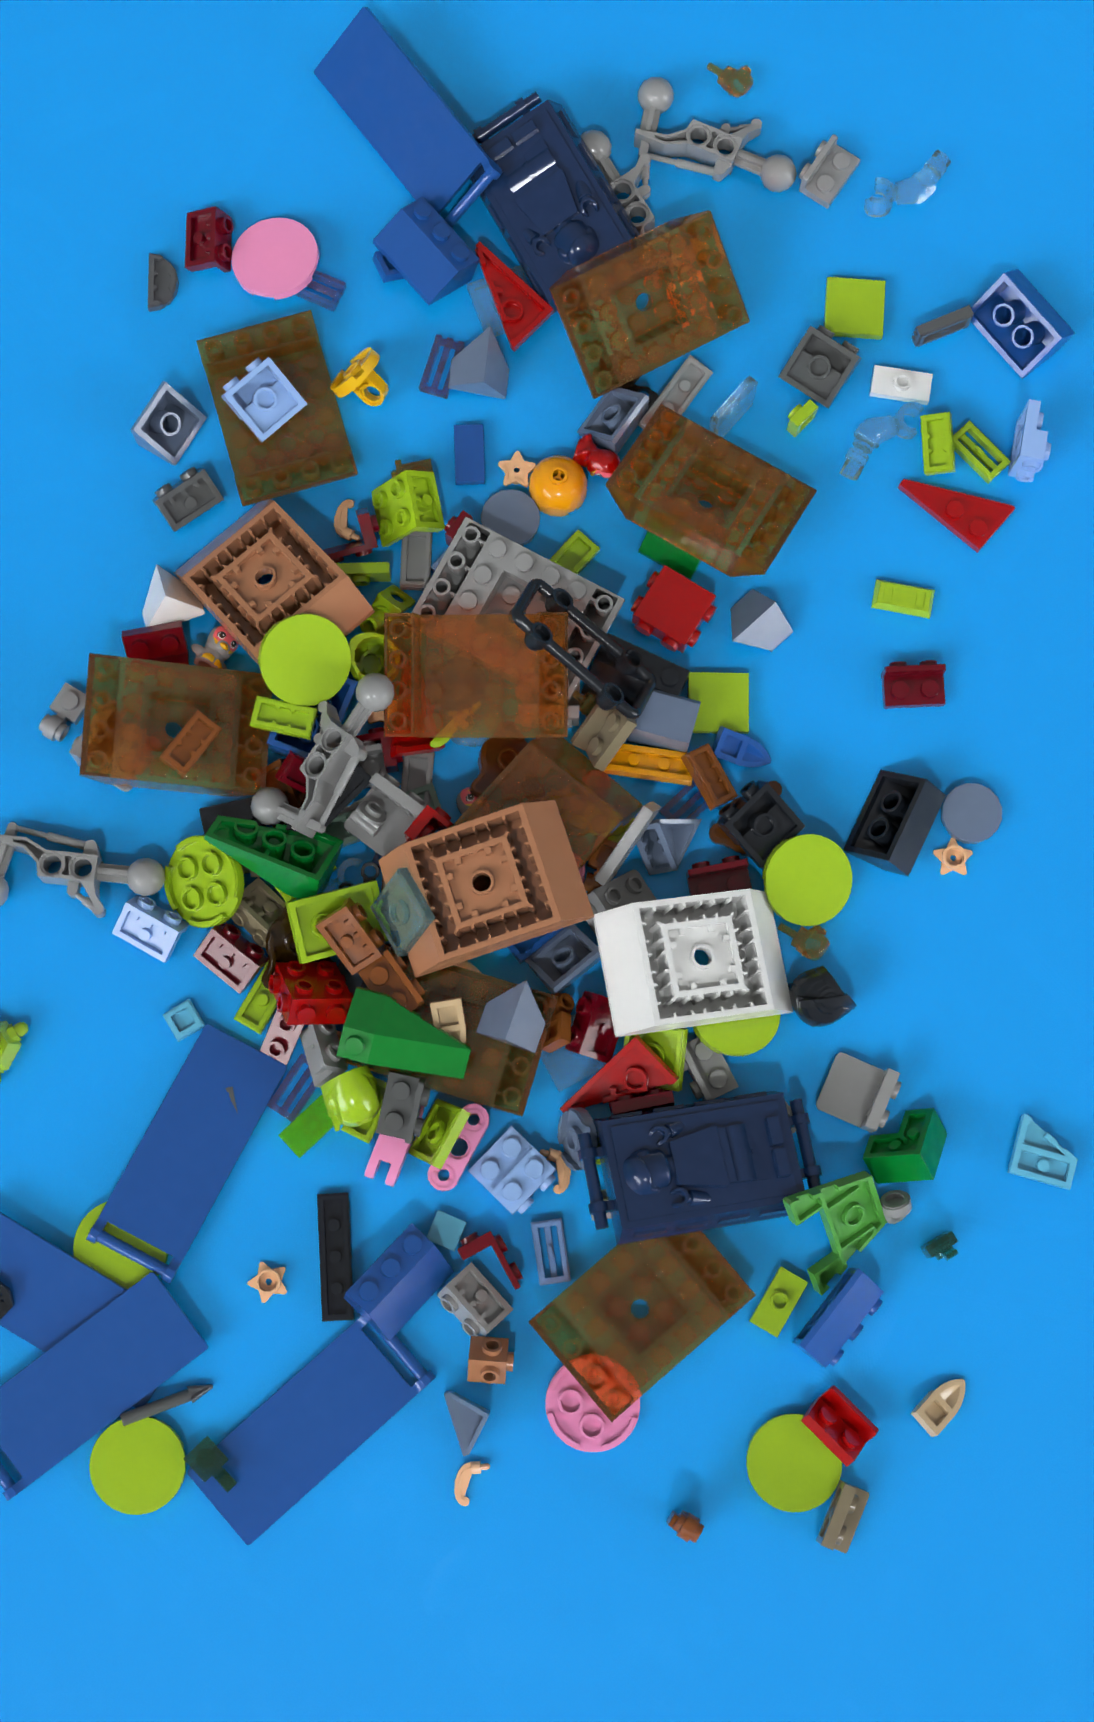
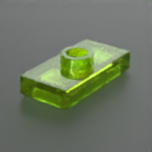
[278,1095,333,1158]

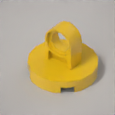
[330,347,389,406]

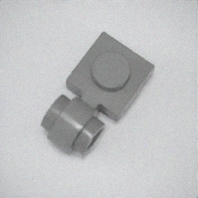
[39,682,93,742]

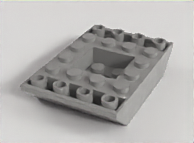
[407,517,625,706]

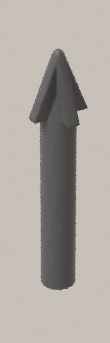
[120,1384,213,1426]

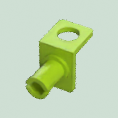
[360,585,416,637]

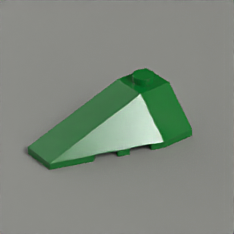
[204,815,344,899]
[336,986,472,1079]

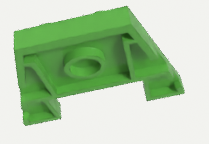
[782,1171,887,1295]

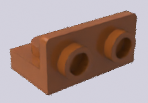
[315,897,386,975]
[358,949,426,1012]

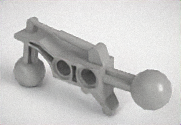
[634,77,797,193]
[581,129,711,286]
[250,672,395,838]
[0,822,165,918]

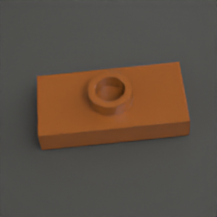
[159,710,222,778]
[681,743,738,811]

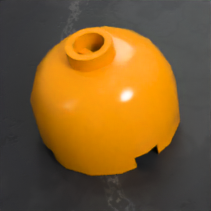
[529,455,588,517]

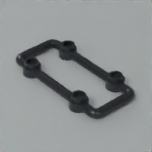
[511,578,657,719]

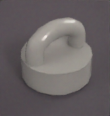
[880,1190,912,1224]

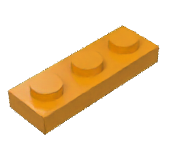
[601,744,692,786]

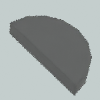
[148,253,179,312]

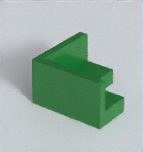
[863,1108,947,1184]

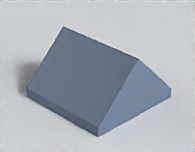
[130,381,207,466]
[577,386,649,454]
[627,689,701,753]
[525,924,601,995]

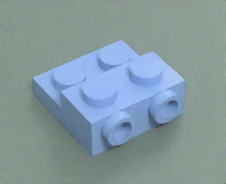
[221,357,307,442]
[1008,399,1051,482]
[468,1126,556,1215]

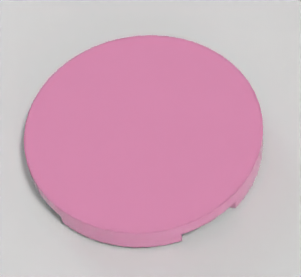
[232,218,320,300]
[545,1355,640,1452]

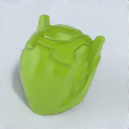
[348,632,403,682]
[321,1065,383,1131]

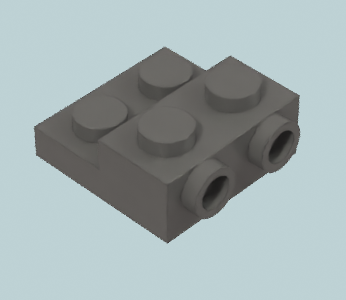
[778,325,862,409]

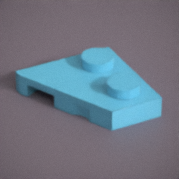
[1007,1114,1078,1190]

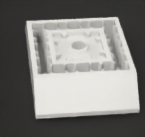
[593,888,793,1037]

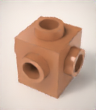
[467,1336,514,1384]

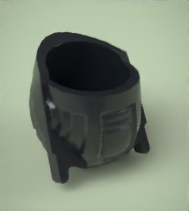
[788,966,857,1027]

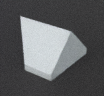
[142,564,205,627]

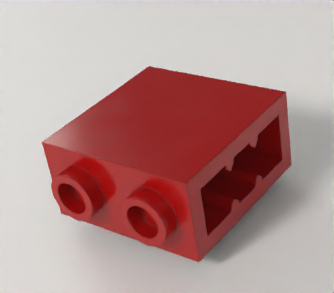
[631,565,717,653]
[269,961,354,1025]

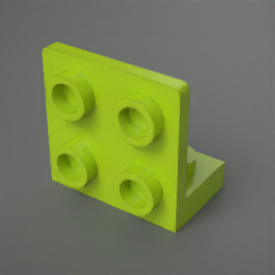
[372,470,445,547]

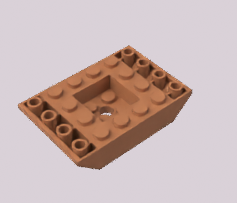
[174,497,375,665]
[378,800,594,978]

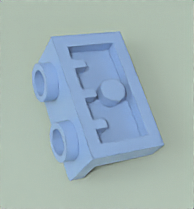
[112,895,189,963]

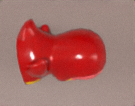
[573,433,621,479]

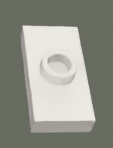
[869,365,933,405]

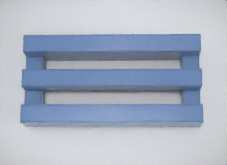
[531,1218,571,1286]

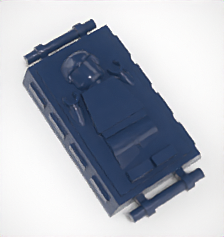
[470,91,649,319]
[578,1091,822,1245]

